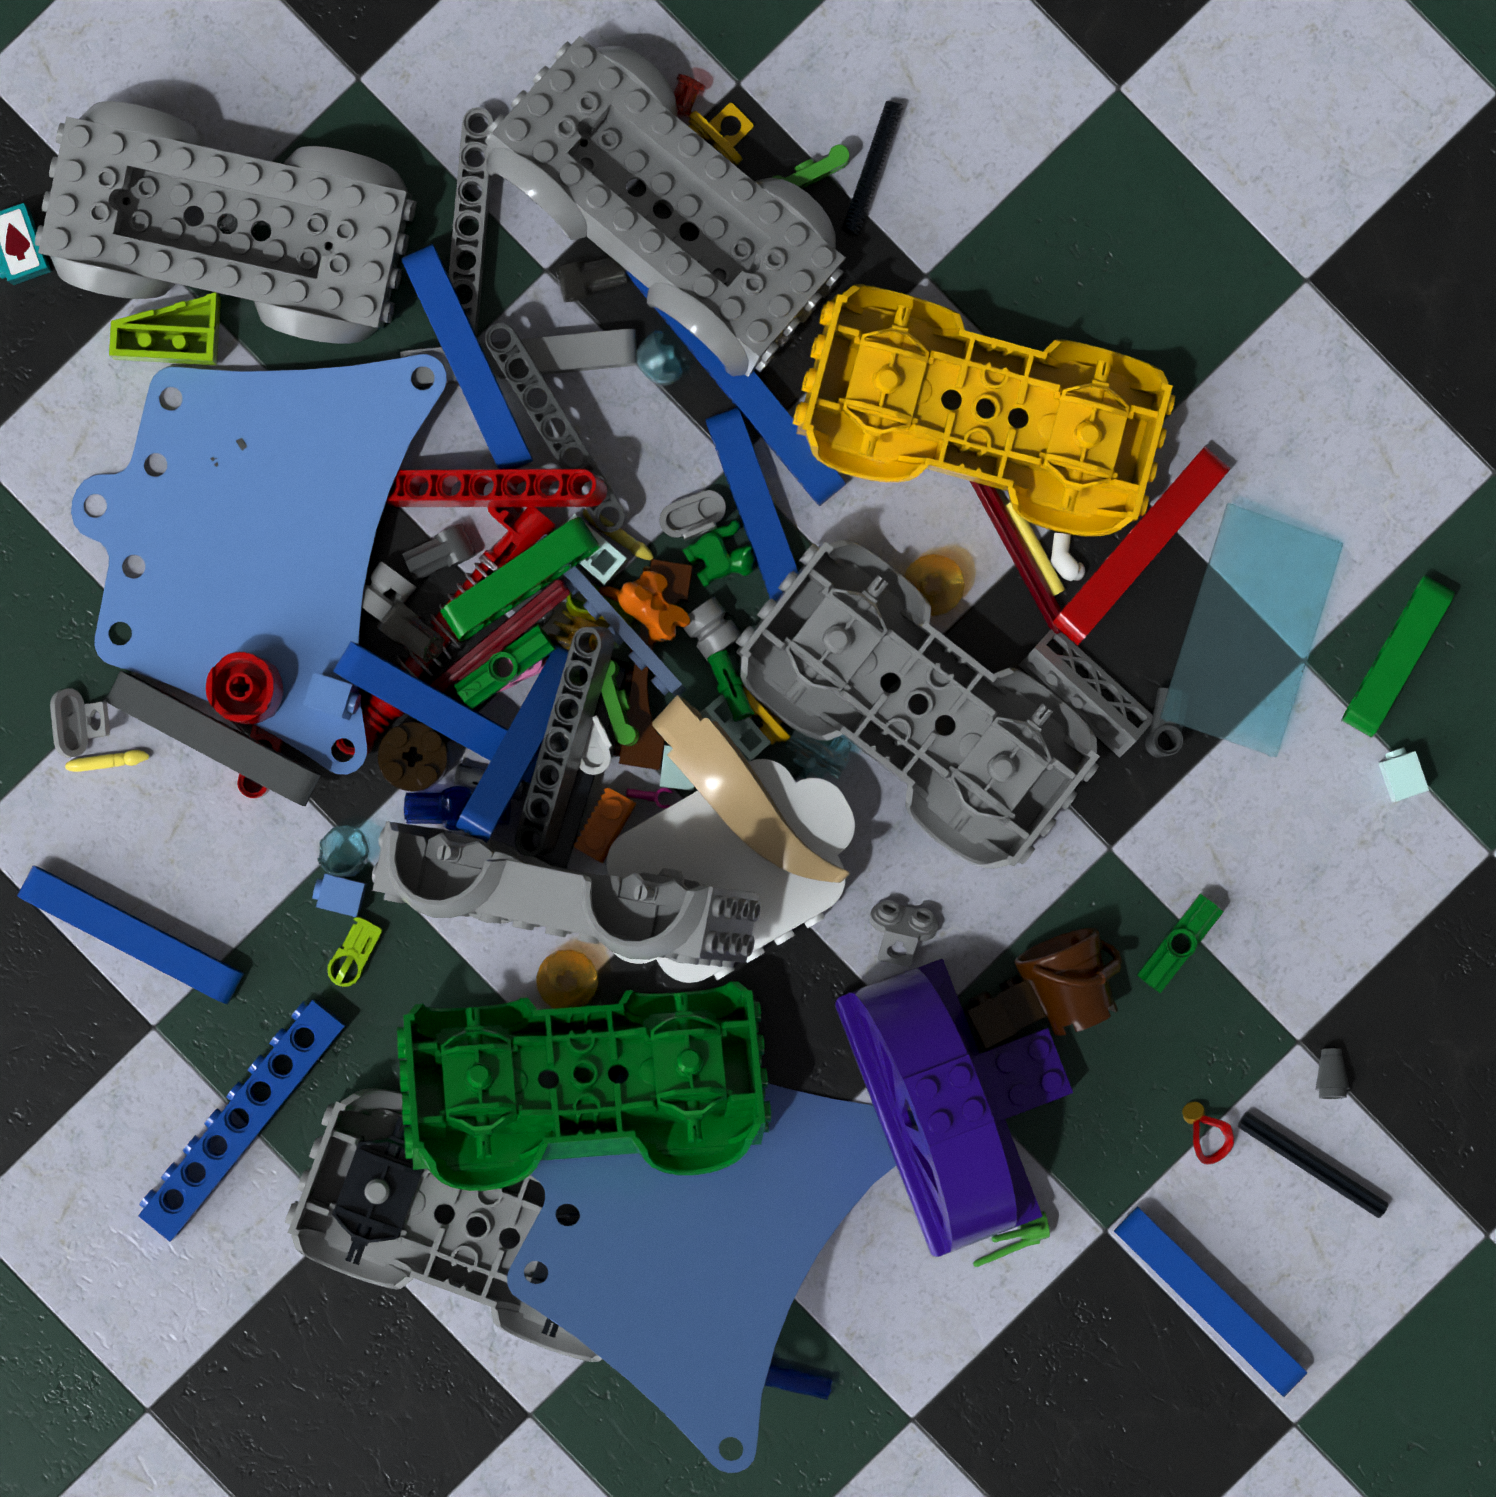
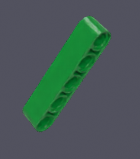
[440,517,600,641]
[1341,575,1455,738]

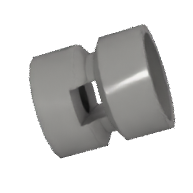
[362,561,417,626]
[683,596,742,661]

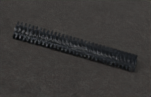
[842,101,903,235]

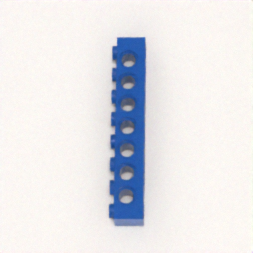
[138,999,347,1242]

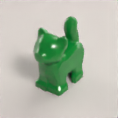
[683,520,755,588]

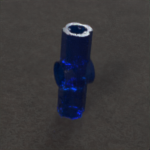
[404,786,511,831]

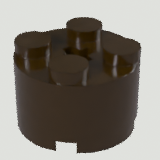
[378,722,450,792]

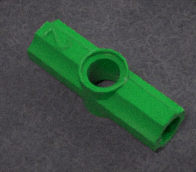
[454,625,556,710]
[1136,894,1224,993]

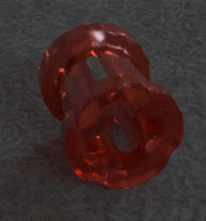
[673,74,706,118]

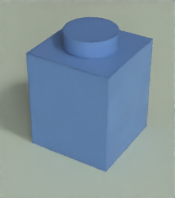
[303,672,361,720]
[312,873,367,917]

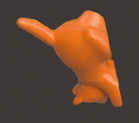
[599,571,690,645]

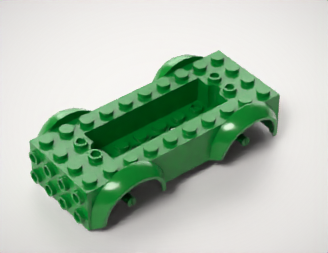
[397,981,771,1191]

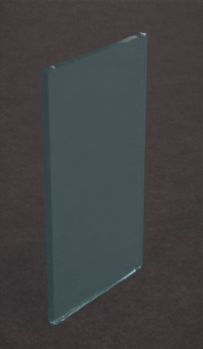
[1160,503,1344,757]

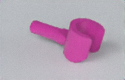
[626,788,674,808]

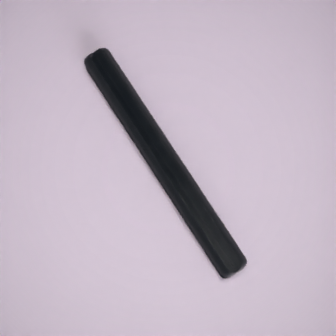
[1238,1112,1389,1218]

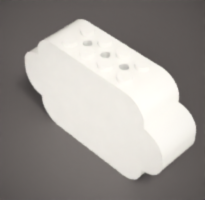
[607,759,855,983]

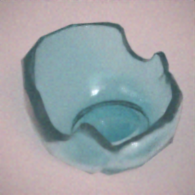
[636,331,683,386]
[317,825,370,878]

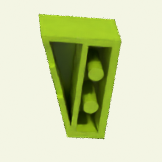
[109,292,221,365]

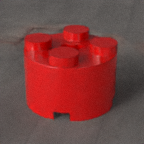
[206,652,283,725]

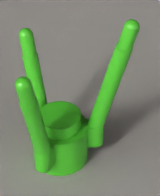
[973,1211,1050,1267]

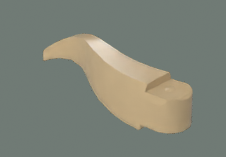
[652,695,850,883]

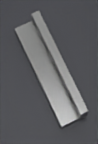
[1019,629,1153,758]

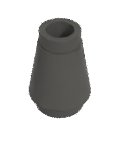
[1315,1048,1350,1099]

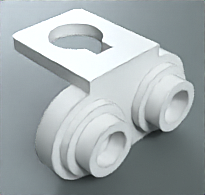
[563,709,614,775]

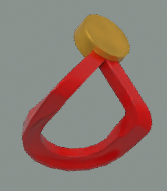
[1182,1102,1234,1165]

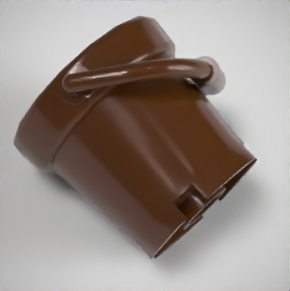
[1014,928,1122,1036]

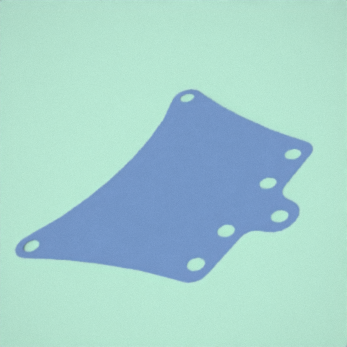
[71,354,447,774]
[507,1067,917,1473]

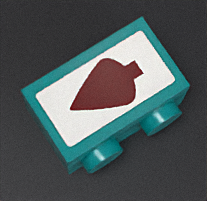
[0,203,52,285]

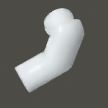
[1051,533,1085,581]

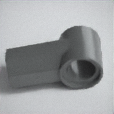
[402,524,477,581]
[1145,688,1189,758]

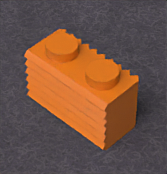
[573,787,636,863]

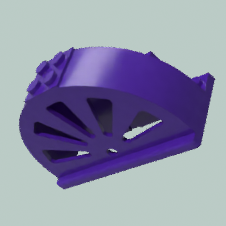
[835,958,1073,1257]

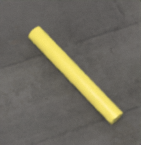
[1005,502,1065,596]

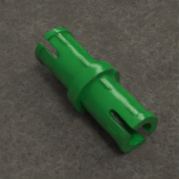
[707,650,754,722]

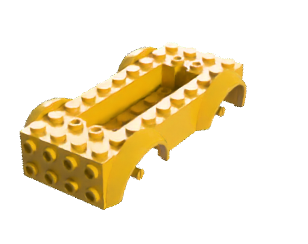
[792,284,1175,536]

